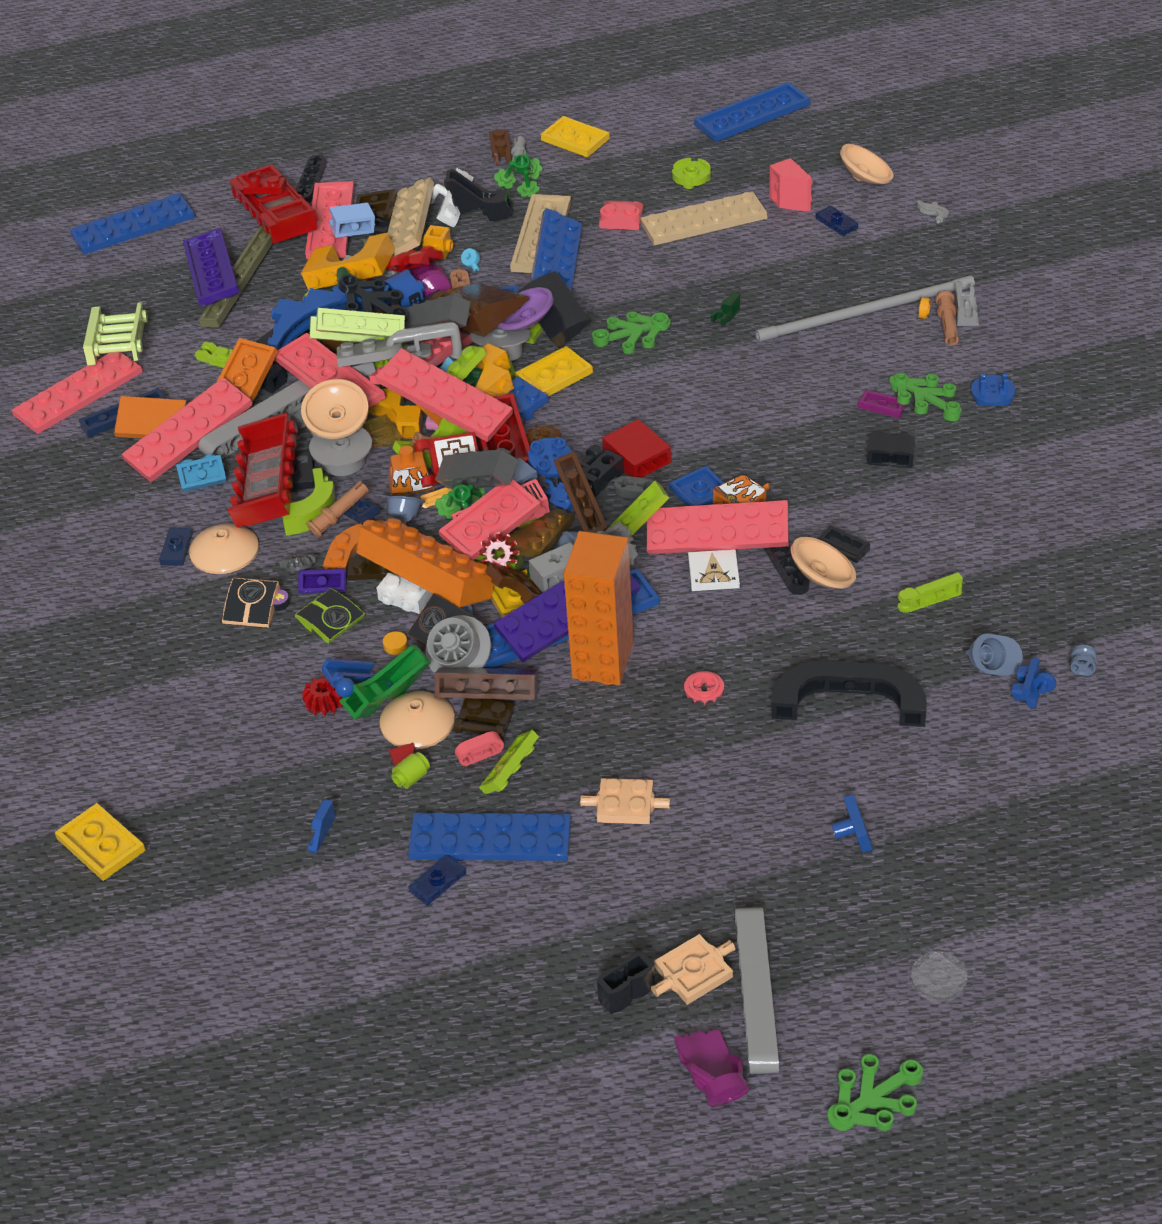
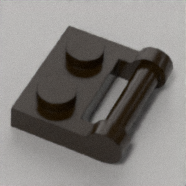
[454,698,515,740]

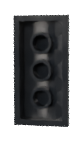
[518,271,592,349]

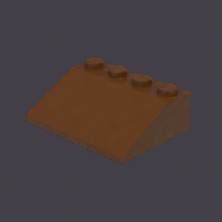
[430,283,529,337]

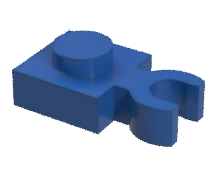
[544,479,573,513]

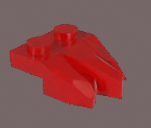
[385,246,442,272]

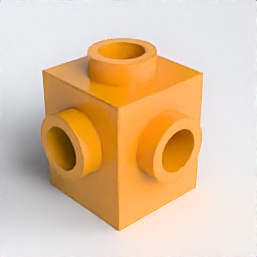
[423,225,453,259]

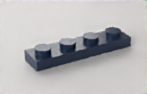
[78,388,167,438]

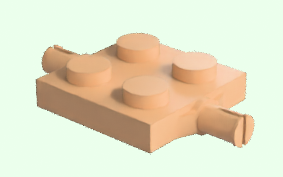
[580,778,670,824]
[651,934,735,1005]

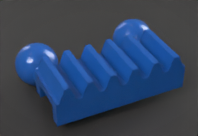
[322,658,392,698]

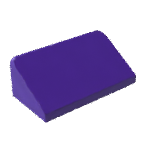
[298,569,347,594]

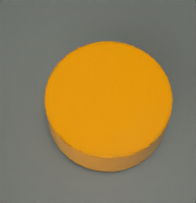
[919,297,931,319]
[383,631,408,655]

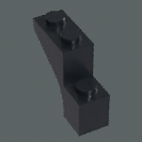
[444,169,513,222]

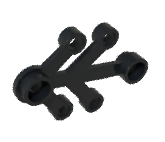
[338,274,408,324]

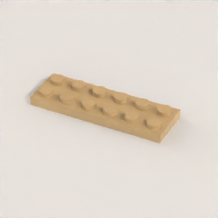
[387,177,434,260]
[640,191,767,245]
[510,194,571,273]

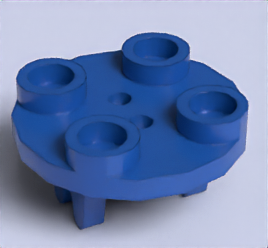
[971,373,1016,406]
[528,437,572,479]

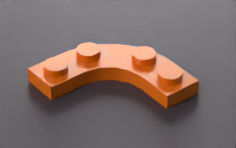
[323,520,407,570]

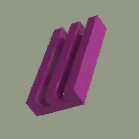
[858,390,907,418]

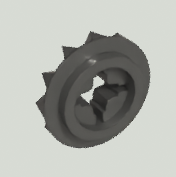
[279,553,317,571]

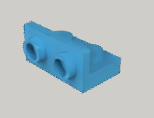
[176,454,227,492]

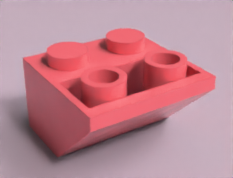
[769,158,813,211]

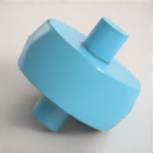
[461,248,480,272]

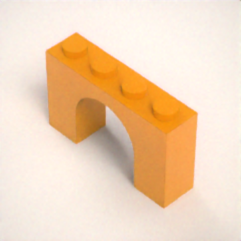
[301,233,395,290]

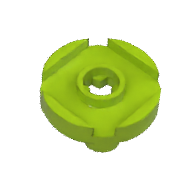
[672,158,711,189]

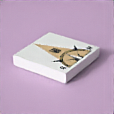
[688,549,740,591]

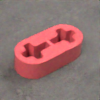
[455,731,504,766]

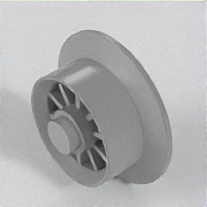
[470,327,530,361]
[309,427,372,476]
[426,615,491,673]

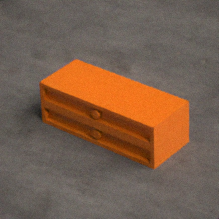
[564,531,634,685]

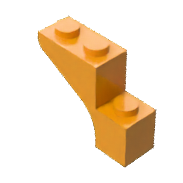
[476,343,514,397]
[368,389,423,439]

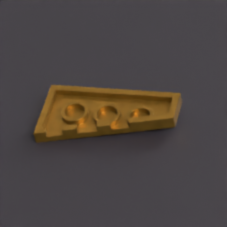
[497,509,574,558]

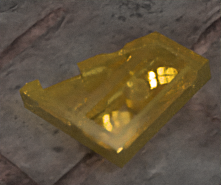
[362,414,404,447]

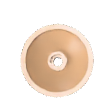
[840,144,893,185]
[301,379,369,439]
[189,523,259,574]
[791,537,856,589]
[380,691,455,749]

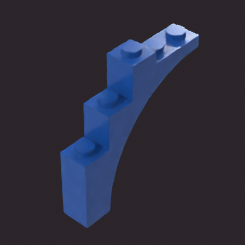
[267,278,390,350]

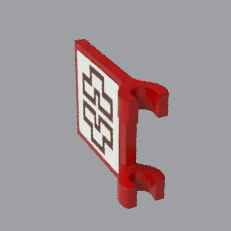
[413,432,478,488]

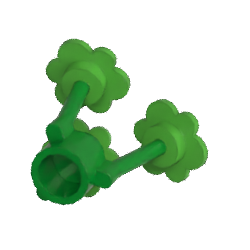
[494,154,543,197]
[435,484,485,519]

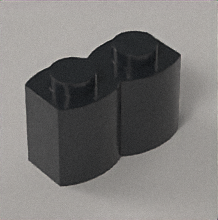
[867,432,915,468]
[597,952,655,1014]

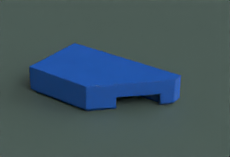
[307,799,336,853]

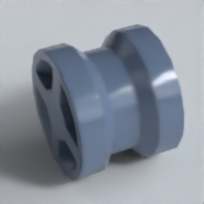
[1070,644,1097,676]

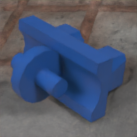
[1011,658,1056,708]

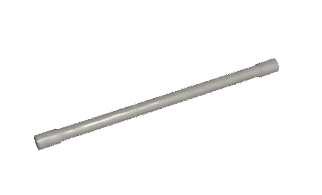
[755,275,975,342]

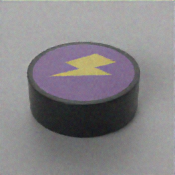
[274,589,290,611]

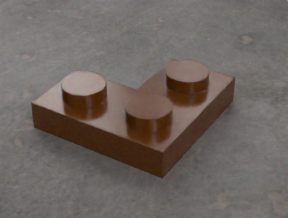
[485,564,542,604]

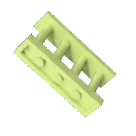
[83,303,148,365]
[309,308,405,343]

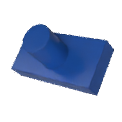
[832,794,873,852]

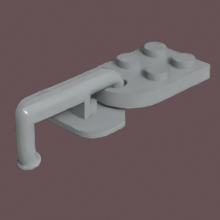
[337,322,462,367]

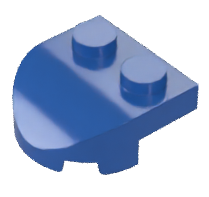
[508,377,548,422]

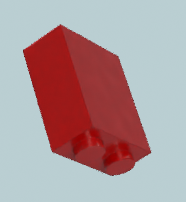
[602,419,671,478]

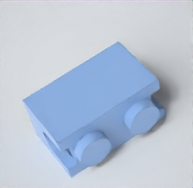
[329,203,375,238]

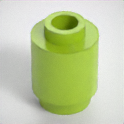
[391,752,430,789]

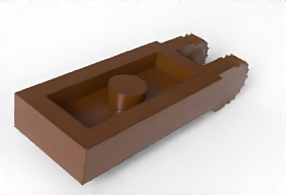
[489,129,512,165]

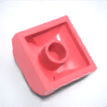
[599,201,644,230]

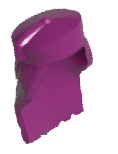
[409,264,451,297]
[674,1030,750,1107]

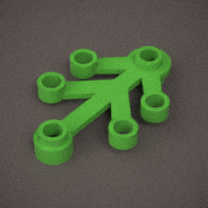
[592,312,671,354]
[889,373,962,421]
[827,1054,923,1131]

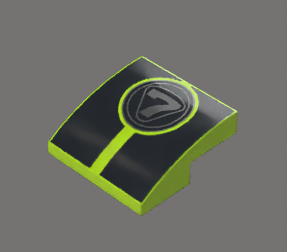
[295,588,365,644]

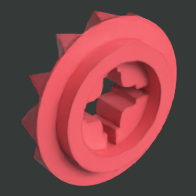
[684,671,724,704]

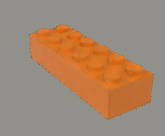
[356,518,494,608]

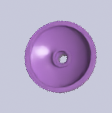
[497,287,554,331]

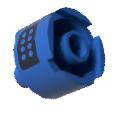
[384,269,424,308]

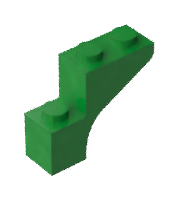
[339,644,431,720]

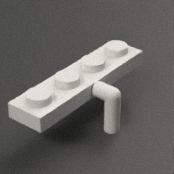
[430,168,474,227]

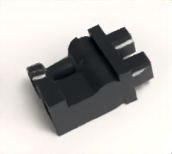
[557,445,624,497]

